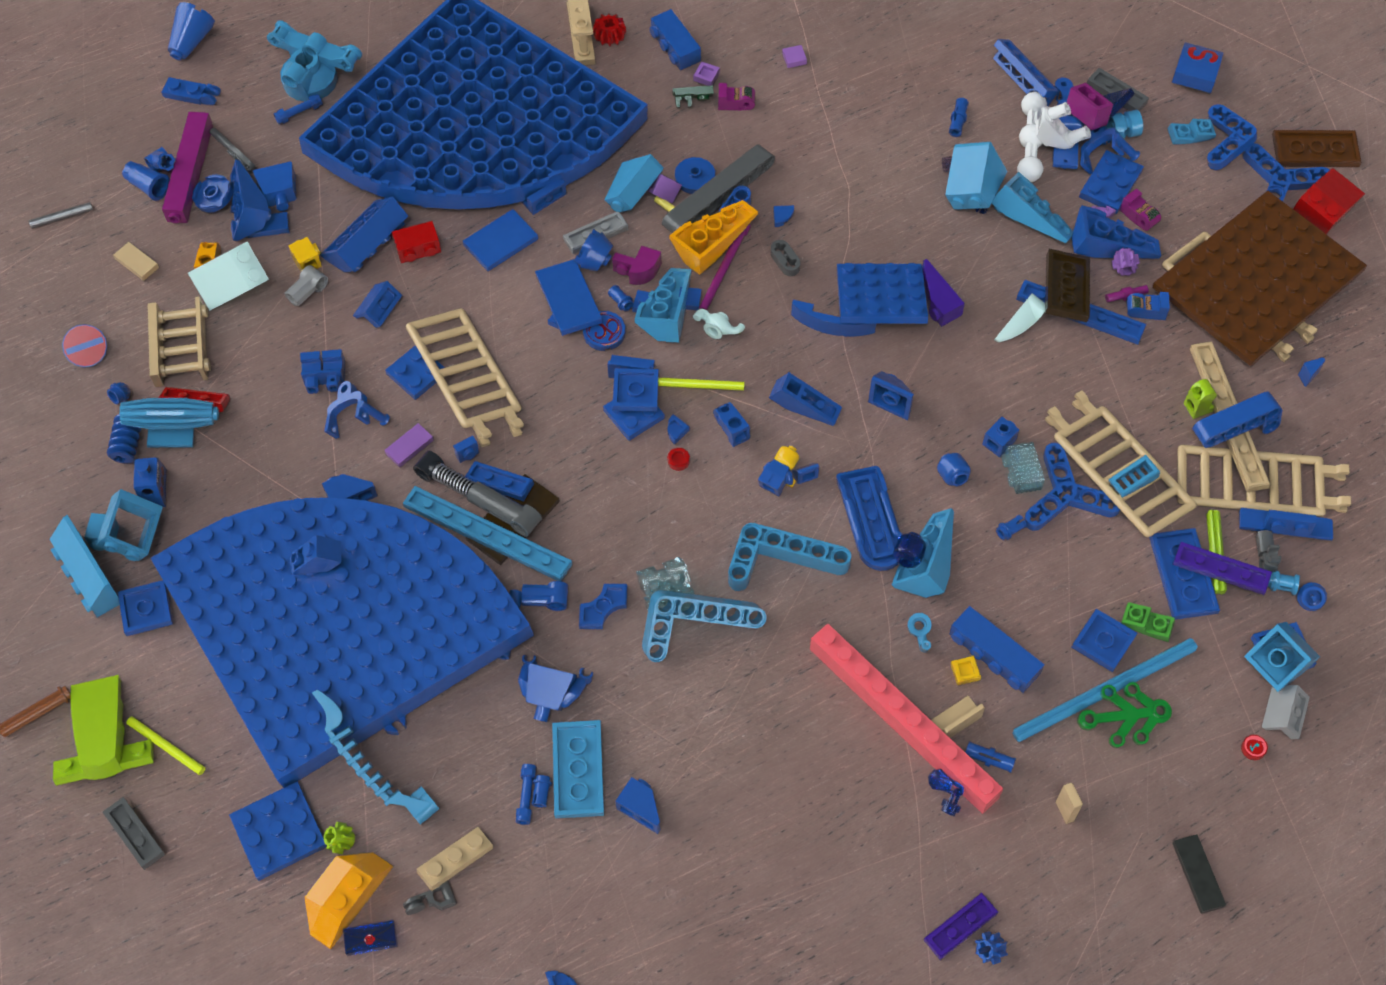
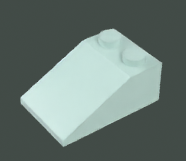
[188,242,269,311]

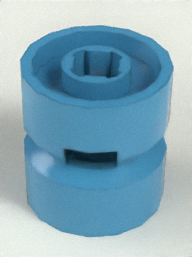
[1106,110,1143,138]

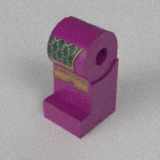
[718,83,755,111]
[1119,188,1161,231]

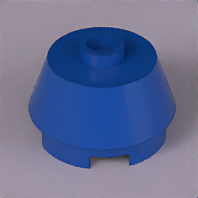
[574,229,613,272]

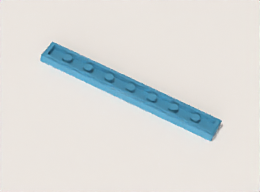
[403,486,572,581]

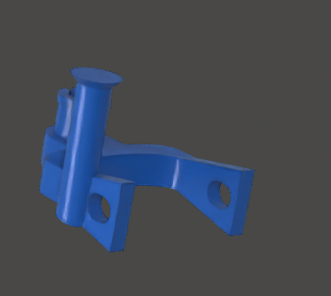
[1080,126,1140,174]
[324,381,390,439]

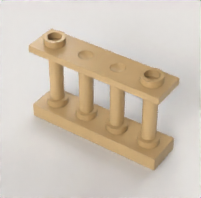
[567,0,595,65]
[148,297,211,387]

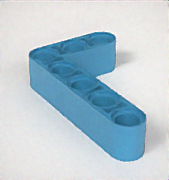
[728,523,851,591]
[642,590,767,662]

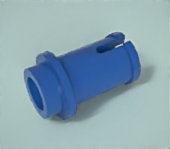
[608,285,633,311]
[996,515,1027,540]
[531,775,552,808]

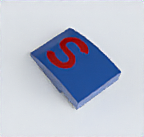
[1172,42,1224,93]

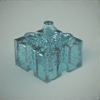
[636,557,695,611]

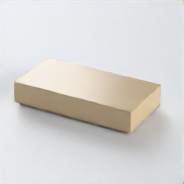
[113,242,159,281]
[1056,783,1083,824]

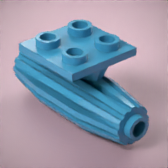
[119,398,219,448]

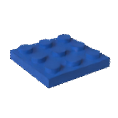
[229,781,327,881]

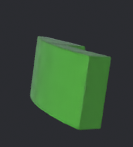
[1122,602,1175,642]

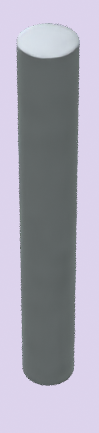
[29,202,93,228]

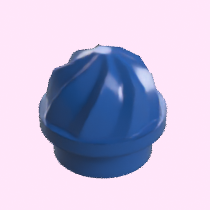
[107,382,131,404]

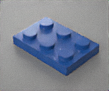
[1079,150,1144,214]

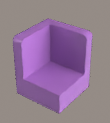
[647,173,682,203]

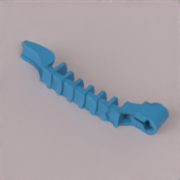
[312,690,440,825]

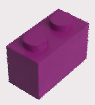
[1067,83,1113,130]

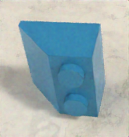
[1244,622,1320,692]

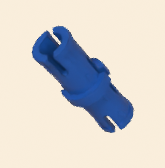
[949,98,969,137]
[965,741,1016,773]

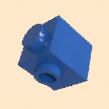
[982,417,1020,458]

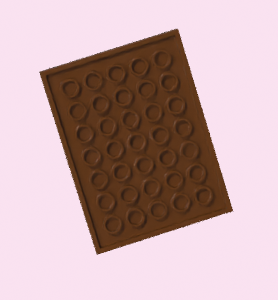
[1152,191,1367,367]

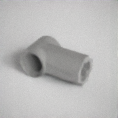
[284,265,328,306]

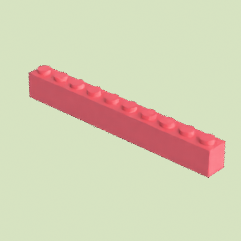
[810,624,1003,814]

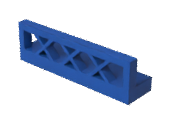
[993,39,1059,106]

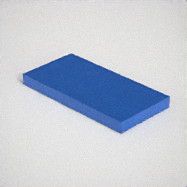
[535,259,603,336]
[1149,528,1220,620]

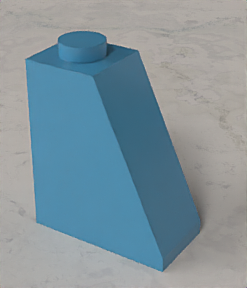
[604,154,664,212]

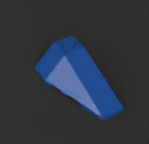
[230,159,271,241]
[1072,205,1161,259]

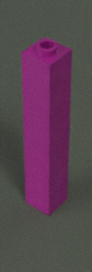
[162,111,213,224]

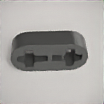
[770,240,801,276]

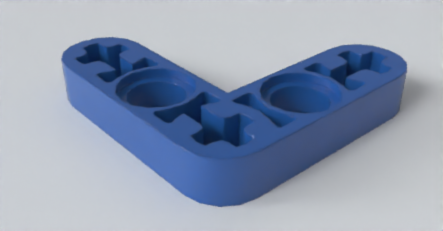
[1207,104,1257,170]

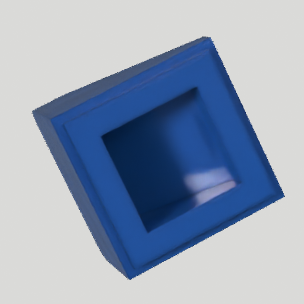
[1298,358,1325,387]
[792,463,819,484]

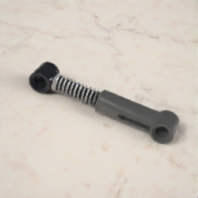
[413,450,542,537]

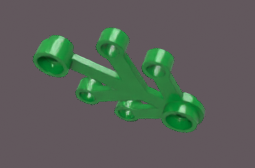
[1077,682,1172,748]

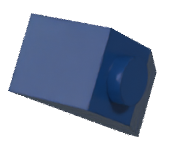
[769,372,842,426]

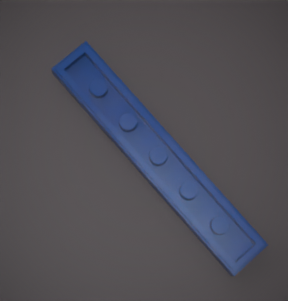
[1016,280,1146,345]

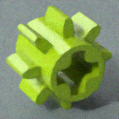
[324,822,355,854]

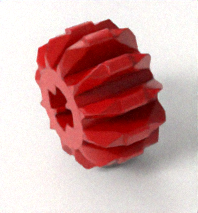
[593,13,626,46]

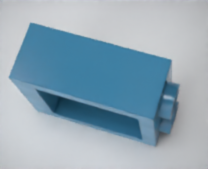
[96,489,163,561]

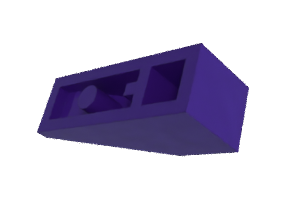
[922,259,965,327]

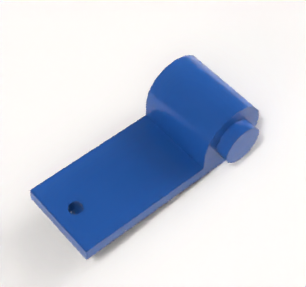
[1052,115,1085,169]

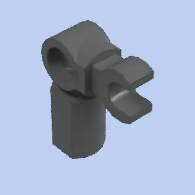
[1255,530,1281,572]

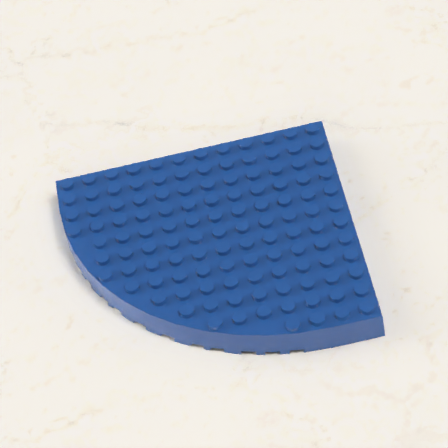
[299,0,648,209]
[151,497,534,788]

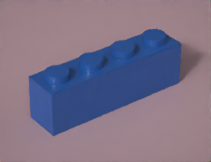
[949,606,1045,693]

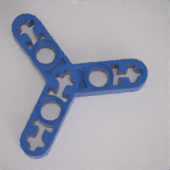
[1243,143,1329,201]
[1024,443,1120,531]

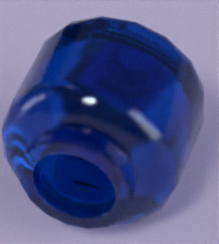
[893,532,927,568]

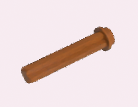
[0,686,71,737]

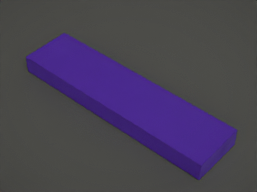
[1173,542,1272,595]

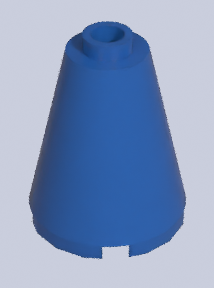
[168,2,215,60]

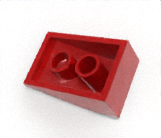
[1293,168,1365,234]

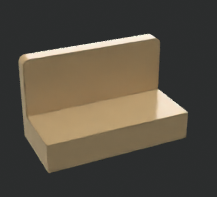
[931,696,985,738]

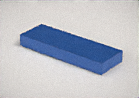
[464,461,534,501]

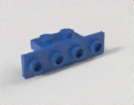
[1239,508,1333,541]

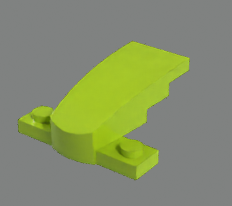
[53,675,154,786]

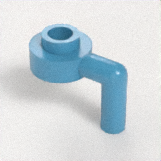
[907,613,931,653]

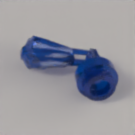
[928,769,964,816]

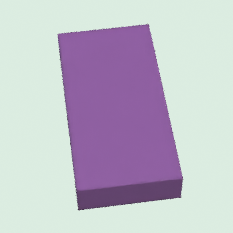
[384,423,434,467]

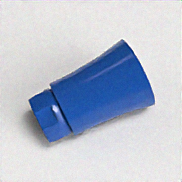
[122,161,170,201]

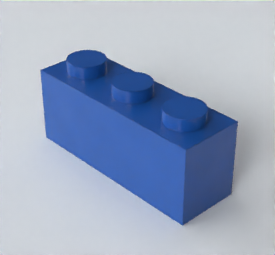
[649,9,701,71]

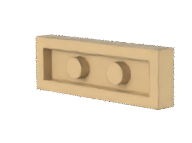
[417,827,493,891]

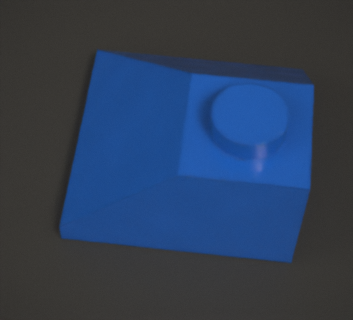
[868,371,914,421]

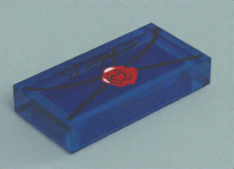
[343,920,398,956]

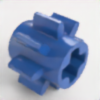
[975,931,1008,965]

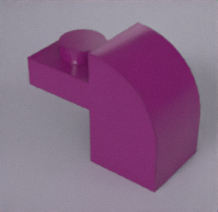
[612,245,662,285]

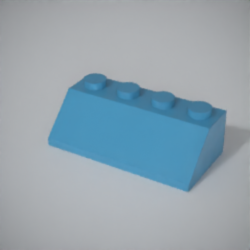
[49,515,120,618]

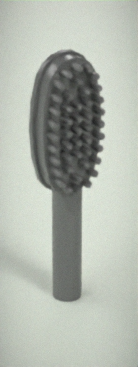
[210,128,257,172]

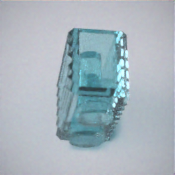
[1002,442,1045,494]

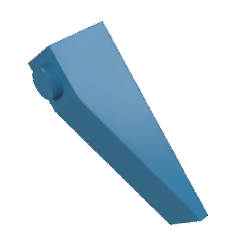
[992,172,1073,243]
[635,268,692,342]
[892,508,954,598]

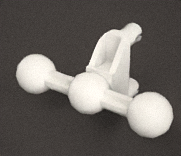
[1017,92,1091,182]

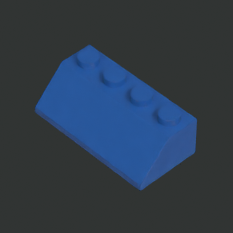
[320,197,408,272]

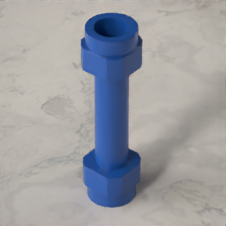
[273,94,323,124]
[515,764,537,825]

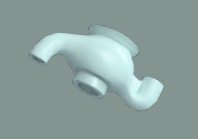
[693,309,745,339]

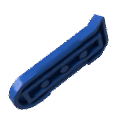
[836,466,905,571]

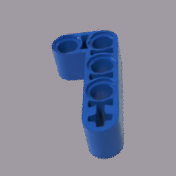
[1192,392,1283,448]

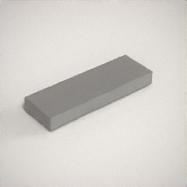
[563,212,628,254]

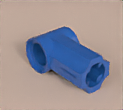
[144,147,175,172]
[521,581,569,611]

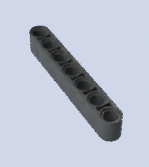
[662,144,775,233]

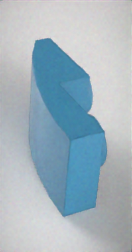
[1167,119,1216,144]

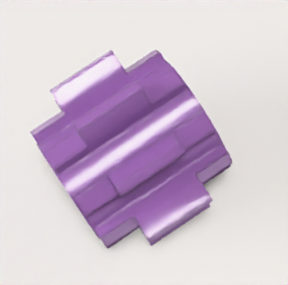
[1112,248,1140,276]

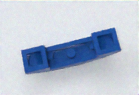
[791,300,877,337]

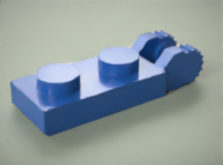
[161,77,221,106]

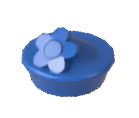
[1297,582,1327,611]

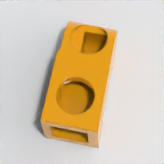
[194,242,221,269]

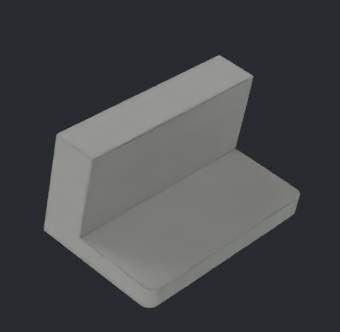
[1262,685,1310,739]

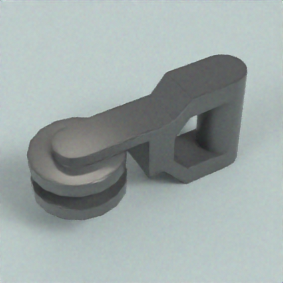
[403,880,457,915]

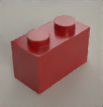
[392,221,441,263]

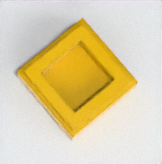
[950,656,981,686]

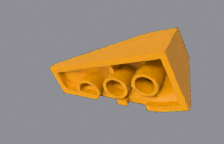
[669,200,758,275]

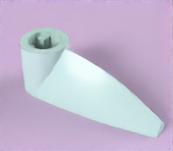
[994,293,1045,342]

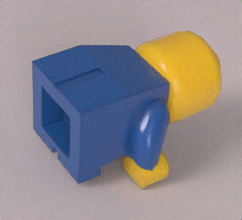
[758,446,799,497]

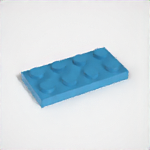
[552,720,604,819]

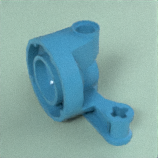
[267,20,362,102]

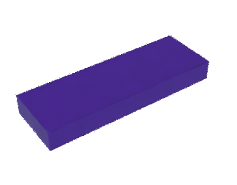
[924,893,998,960]

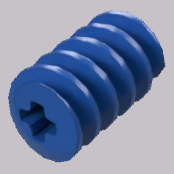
[107,414,141,464]

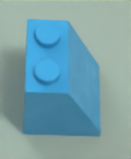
[945,142,1008,210]

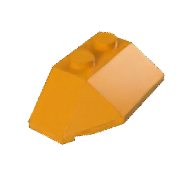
[305,852,393,949]

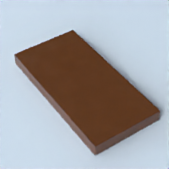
[1272,130,1362,167]

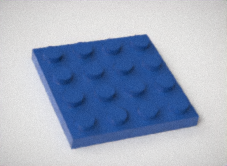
[837,263,928,324]

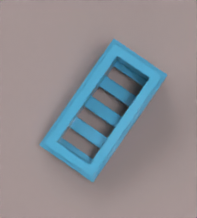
[1108,455,1160,498]

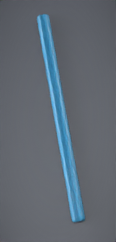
[1012,638,1198,742]

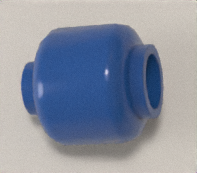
[937,453,971,486]

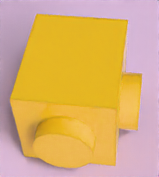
[288,237,322,272]

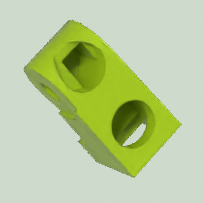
[1183,379,1217,419]

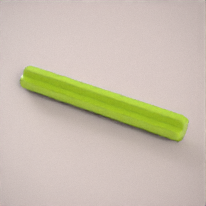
[1206,510,1227,595]

